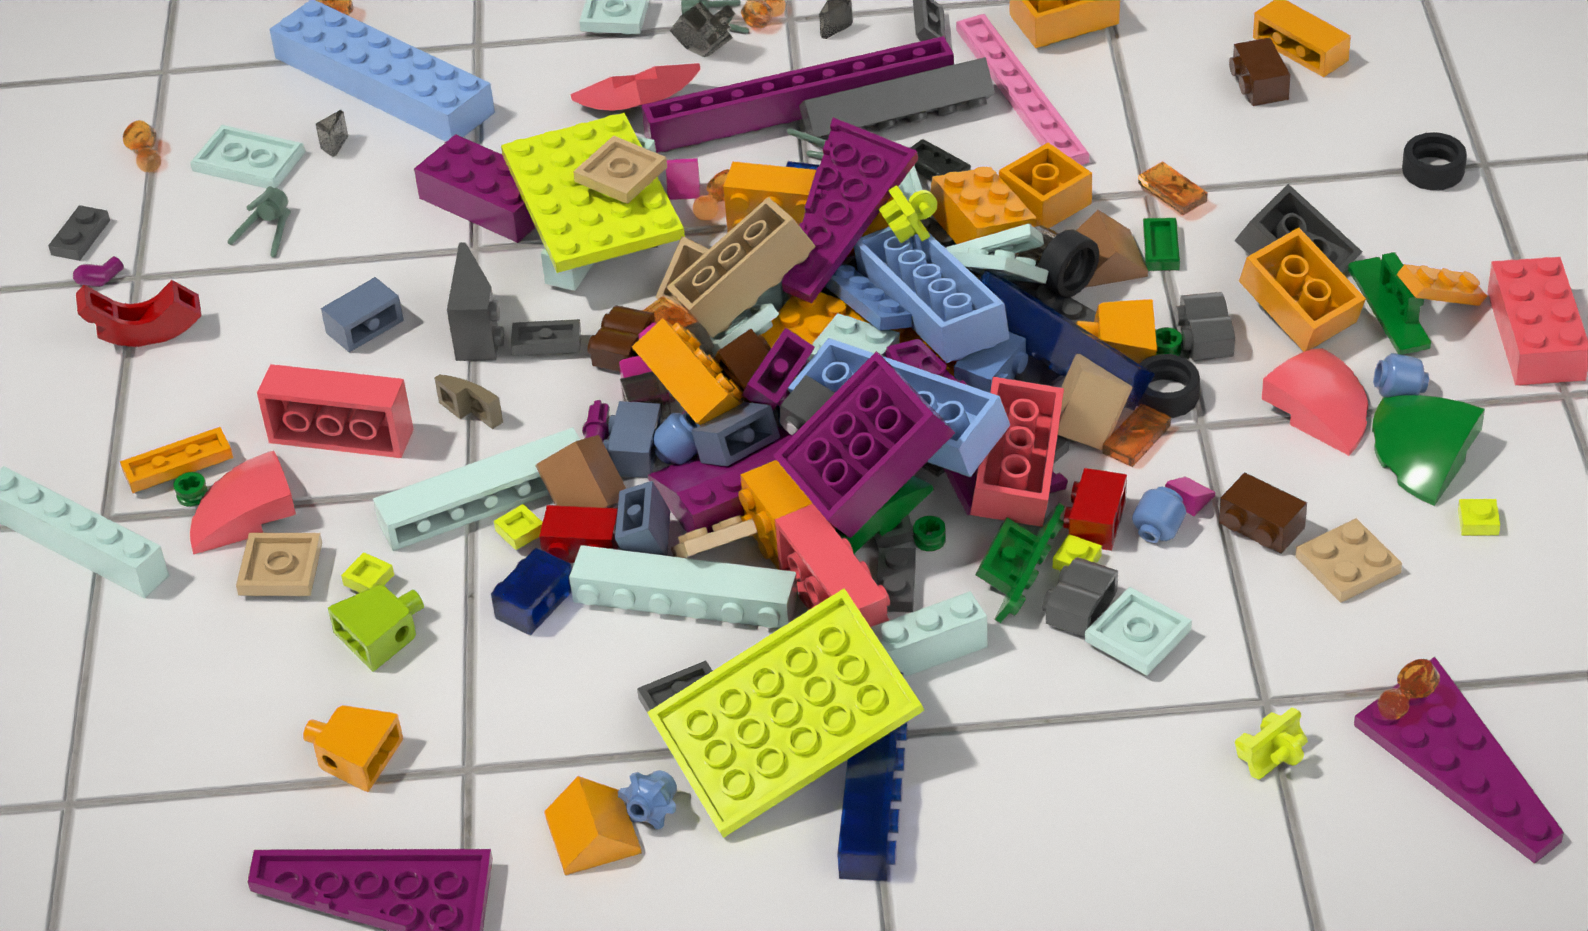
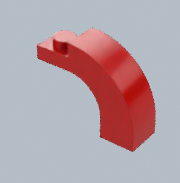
[76,280,202,347]

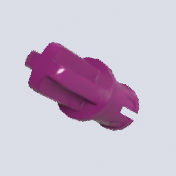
[582,400,610,442]

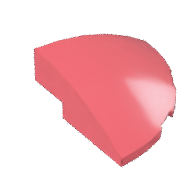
[570,63,700,111]
[1262,348,1368,456]
[190,450,296,554]

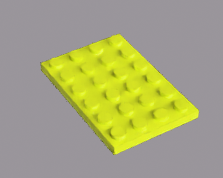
[501,113,685,273]
[647,588,925,838]

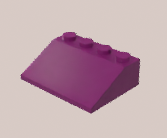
[773,351,955,538]
[648,426,793,533]

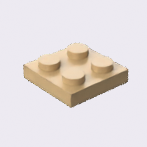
[573,136,667,204]
[671,515,757,558]
[1296,518,1402,603]
[236,533,322,596]

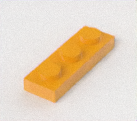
[1397,264,1487,306]
[120,427,233,493]

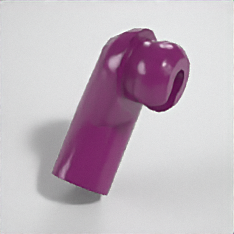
[73,256,124,287]

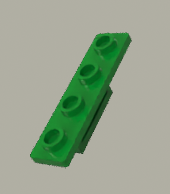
[1348,252,1431,355]
[975,502,1065,623]

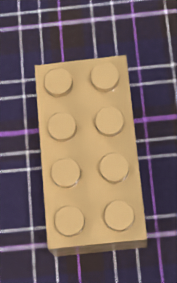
[666,197,816,338]

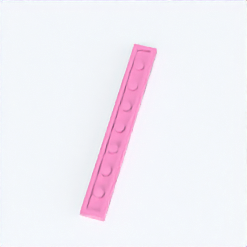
[956,14,1089,165]

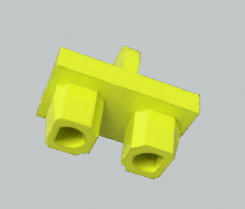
[878,185,937,243]
[1235,707,1308,780]

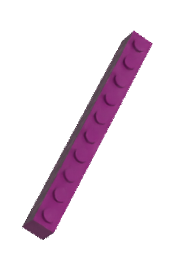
[641,36,954,153]

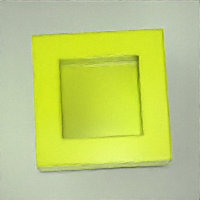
[1458,499,1500,536]
[494,504,543,550]
[1052,534,1102,571]
[341,552,394,593]

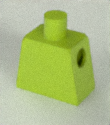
[328,585,424,672]

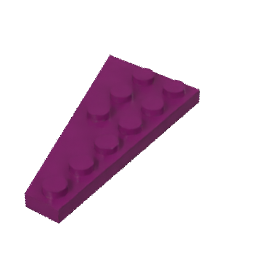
[247,849,493,931]

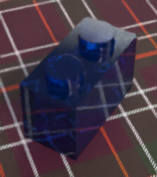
[491,548,572,636]

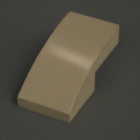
[434,374,503,429]

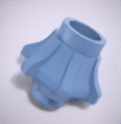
[618,770,677,830]

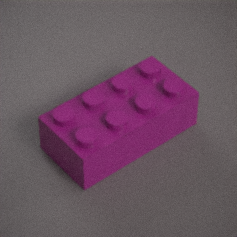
[414,134,536,243]

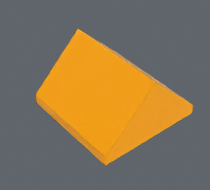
[544,776,642,875]

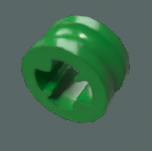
[1155,327,1182,356]
[173,472,208,507]
[913,516,946,552]

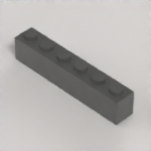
[799,57,995,140]

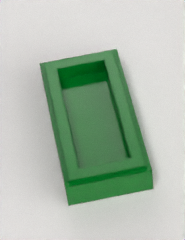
[1143,218,1180,271]

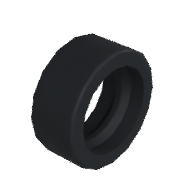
[1402,132,1467,190]
[1038,229,1100,298]
[1133,354,1200,418]

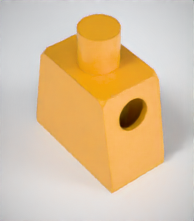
[1075,299,1157,370]
[303,705,403,792]

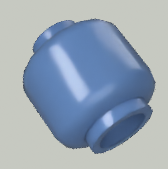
[1373,353,1429,398]
[653,412,700,465]
[1132,487,1187,543]

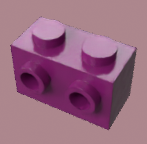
[742,327,815,411]

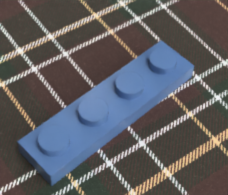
[825,265,912,331]

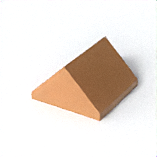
[1071,210,1148,288]
[535,435,626,508]

